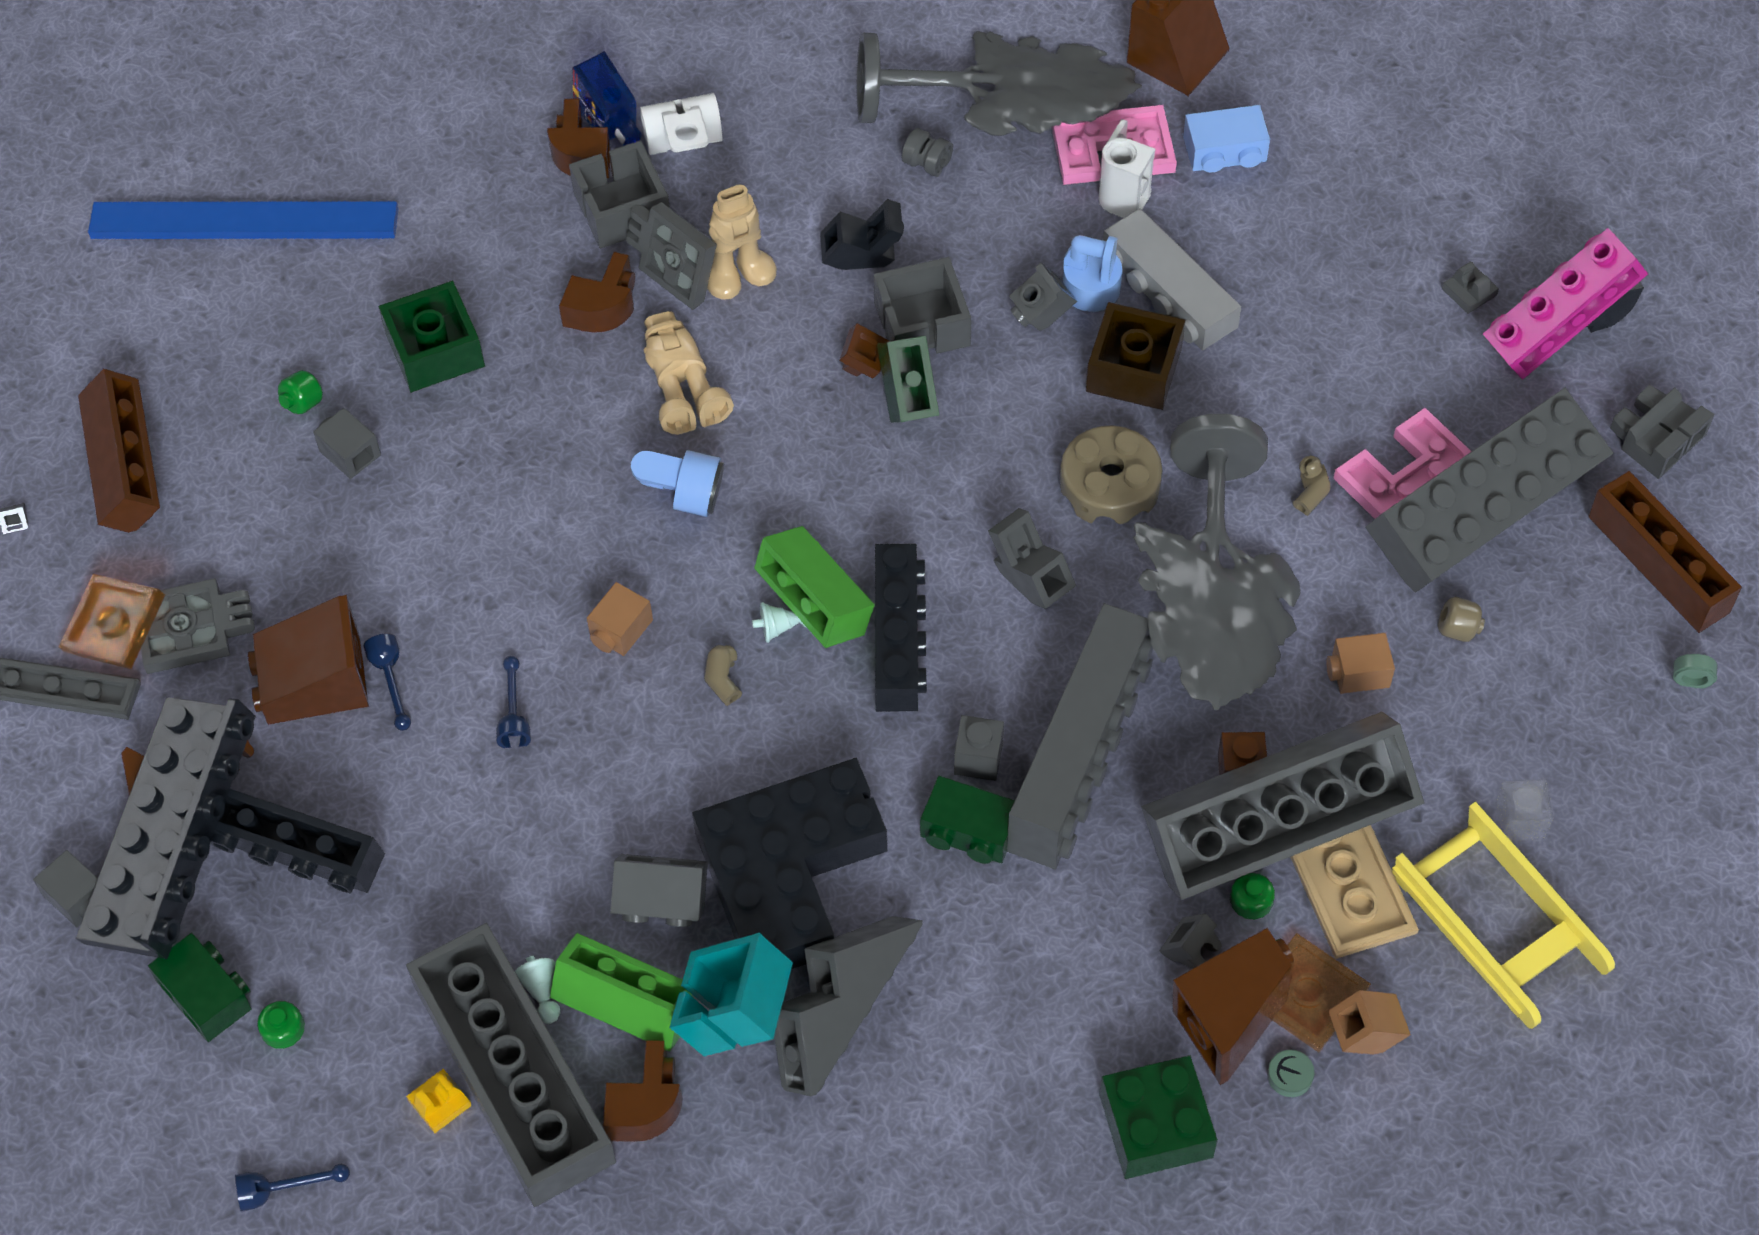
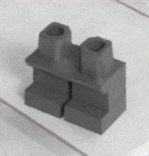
[1610,384,1715,480]

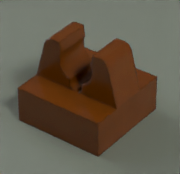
[839,323,890,379]

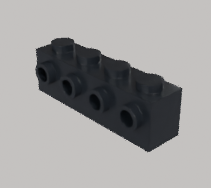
[875,544,927,712]
[210,789,385,894]

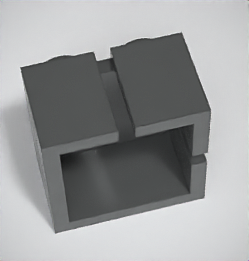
[569,140,670,249]
[873,257,971,354]

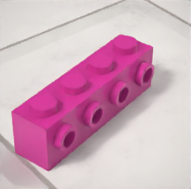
[1483,228,1648,380]

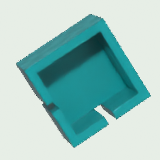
[669,933,793,1056]

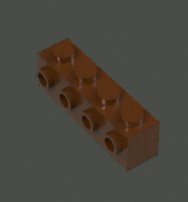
[78,368,160,533]
[1588,471,1742,633]

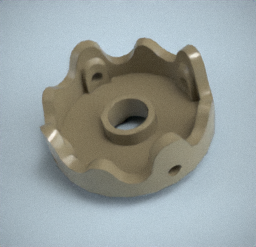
[1060,425,1163,524]

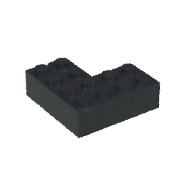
[692,757,887,969]

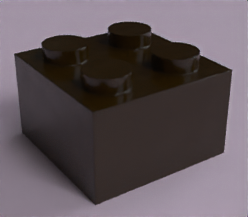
[1086,302,1186,410]

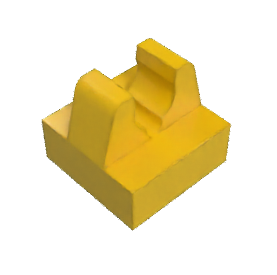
[406,1069,472,1134]

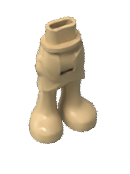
[707,185,777,300]
[644,311,734,435]

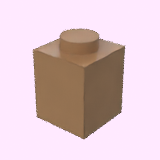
[587,582,653,656]
[1326,632,1395,694]
[1329,990,1411,1055]

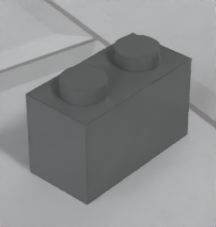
[610,854,708,927]

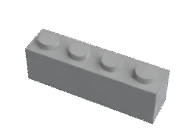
[1103,208,1241,351]

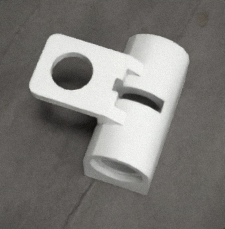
[640,93,723,155]
[1099,119,1155,218]

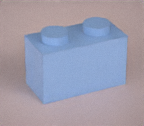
[1183,105,1270,173]

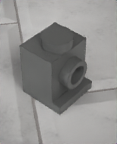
[1009,262,1077,331]

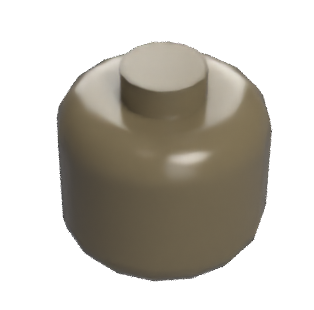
[1438,596,1485,642]

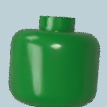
[278,370,323,414]
[1230,873,1275,920]
[257,1001,305,1049]

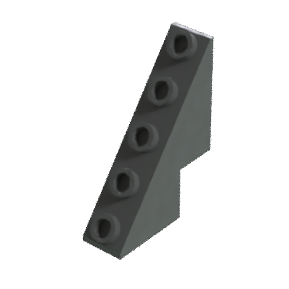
[774,916,923,1097]

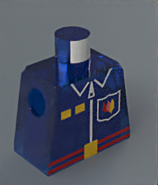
[572,51,642,146]

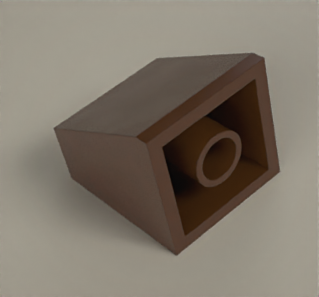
[1127,0,1230,96]
[248,595,369,725]
[1173,928,1294,1085]

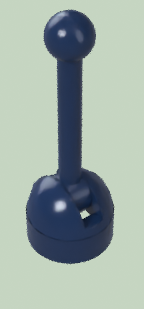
[363,634,411,731]
[496,656,531,748]
[235,1164,350,1212]

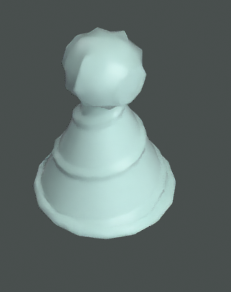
[752,602,807,643]
[514,956,561,1024]

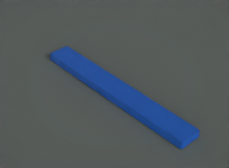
[88,201,399,239]

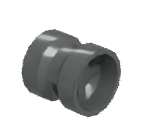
[902,128,953,177]

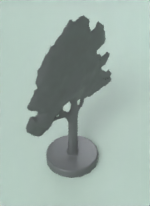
[856,31,1142,136]
[1133,413,1301,710]

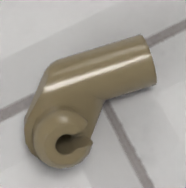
[1293,456,1331,516]
[704,645,742,706]

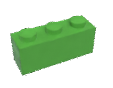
[754,526,875,648]
[550,933,695,1051]

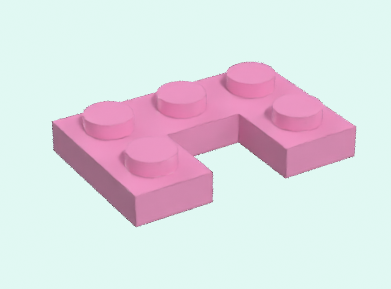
[1051,105,1177,185]
[1333,408,1472,519]

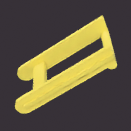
[1392,802,1615,1029]

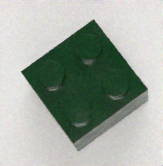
[378,280,485,393]
[1099,1055,1218,1179]

